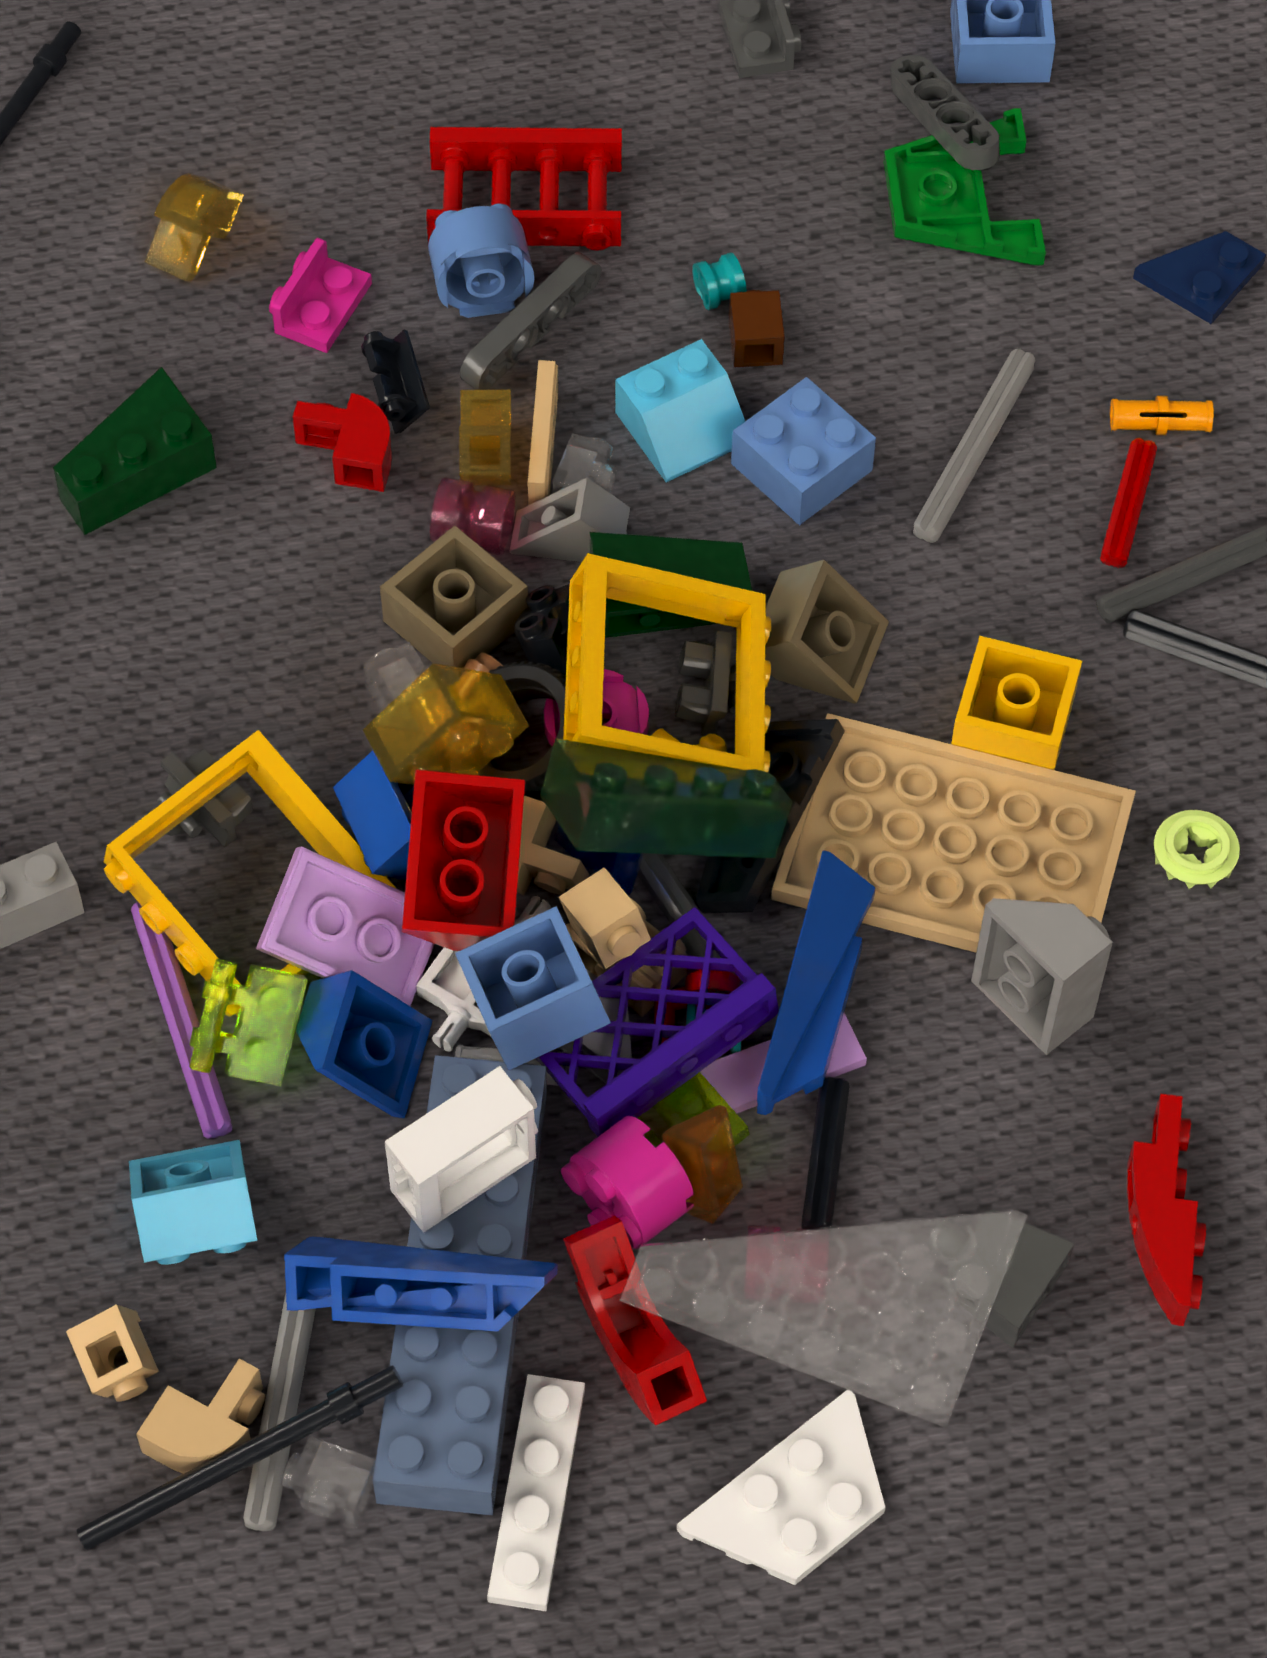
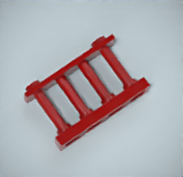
[426,127,622,251]

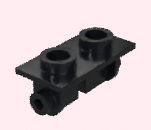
[361,329,430,434]

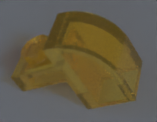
[145,173,244,282]
[459,389,512,486]

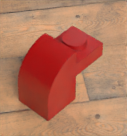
[293,393,392,492]

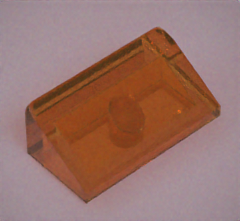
[662,1105,743,1224]

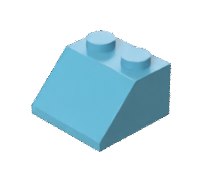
[615,339,745,483]
[129,1140,258,1265]

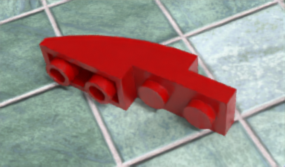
[1127,1093,1206,1326]

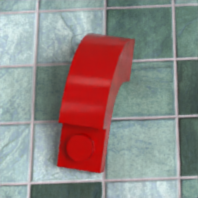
[563,1215,707,1426]

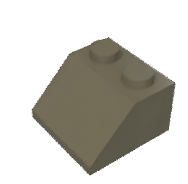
[765,560,889,704]

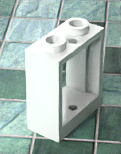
[385,1066,538,1233]

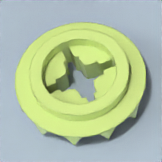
[1153,810,1240,889]

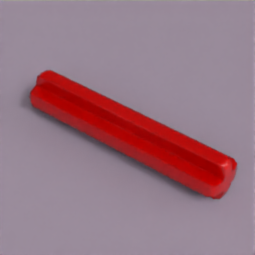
[1100,438,1157,568]

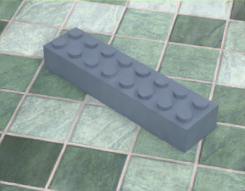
[373,1055,547,1516]

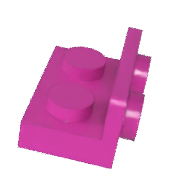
[269,237,372,353]

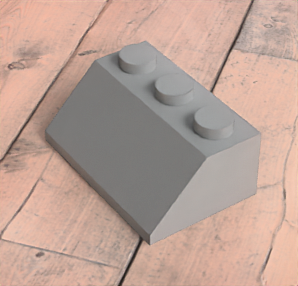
[971,898,1113,1055]

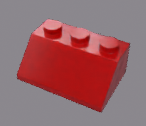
[402,770,525,951]

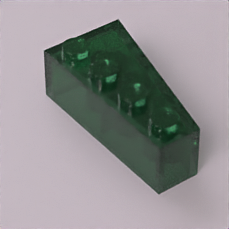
[540,738,792,858]

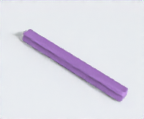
[131,902,232,1139]

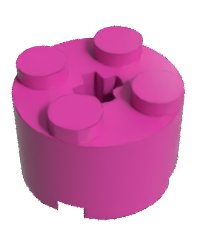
[561,1116,694,1249]

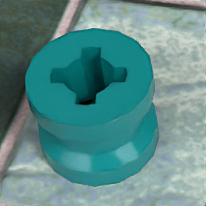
[692,252,747,310]

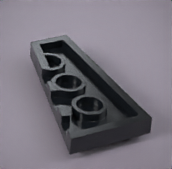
[696,719,845,913]

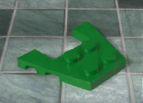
[883,108,1046,266]

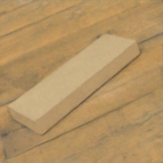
[528,360,558,505]

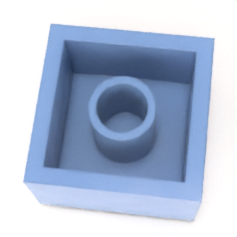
[950,0,1056,83]
[731,377,876,525]
[455,906,611,1070]

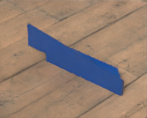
[757,850,875,1115]
[284,1236,558,1331]

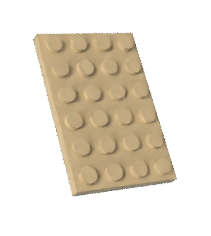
[771,713,1136,953]

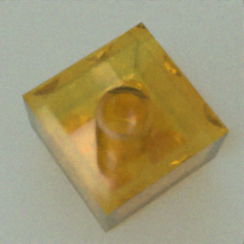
[362,663,529,785]

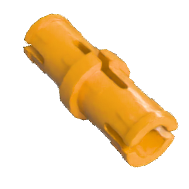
[1110,395,1214,436]

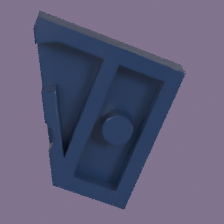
[1133,231,1266,324]

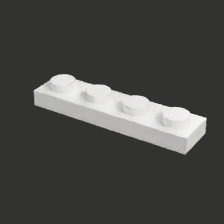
[487,1374,585,1611]

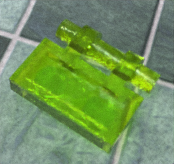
[189,959,308,1086]

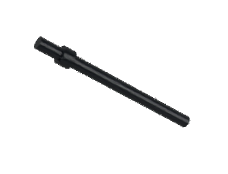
[0,21,81,146]
[77,1365,403,1550]

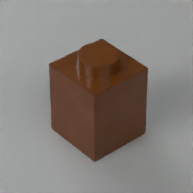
[729,290,785,367]

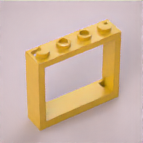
[563,553,771,800]
[103,730,397,1023]

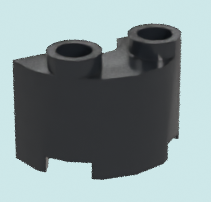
[515,584,570,676]

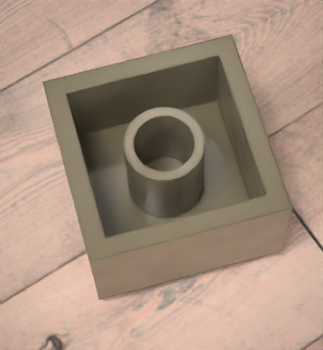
[380,526,528,682]

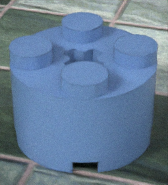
[428,204,534,318]

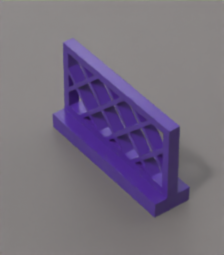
[536,907,779,1137]

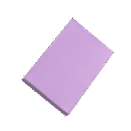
[256,846,434,1006]

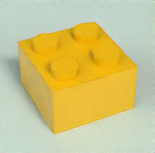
[951,636,1082,770]

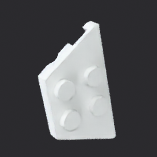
[677,1389,885,1585]

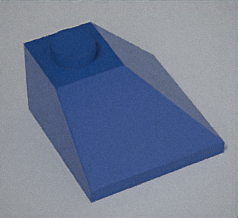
[296,970,433,1118]

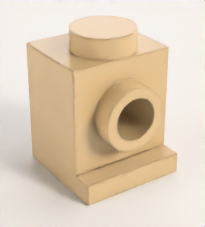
[66,1304,159,1402]

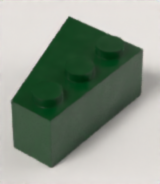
[53,367,217,535]
[590,532,752,638]

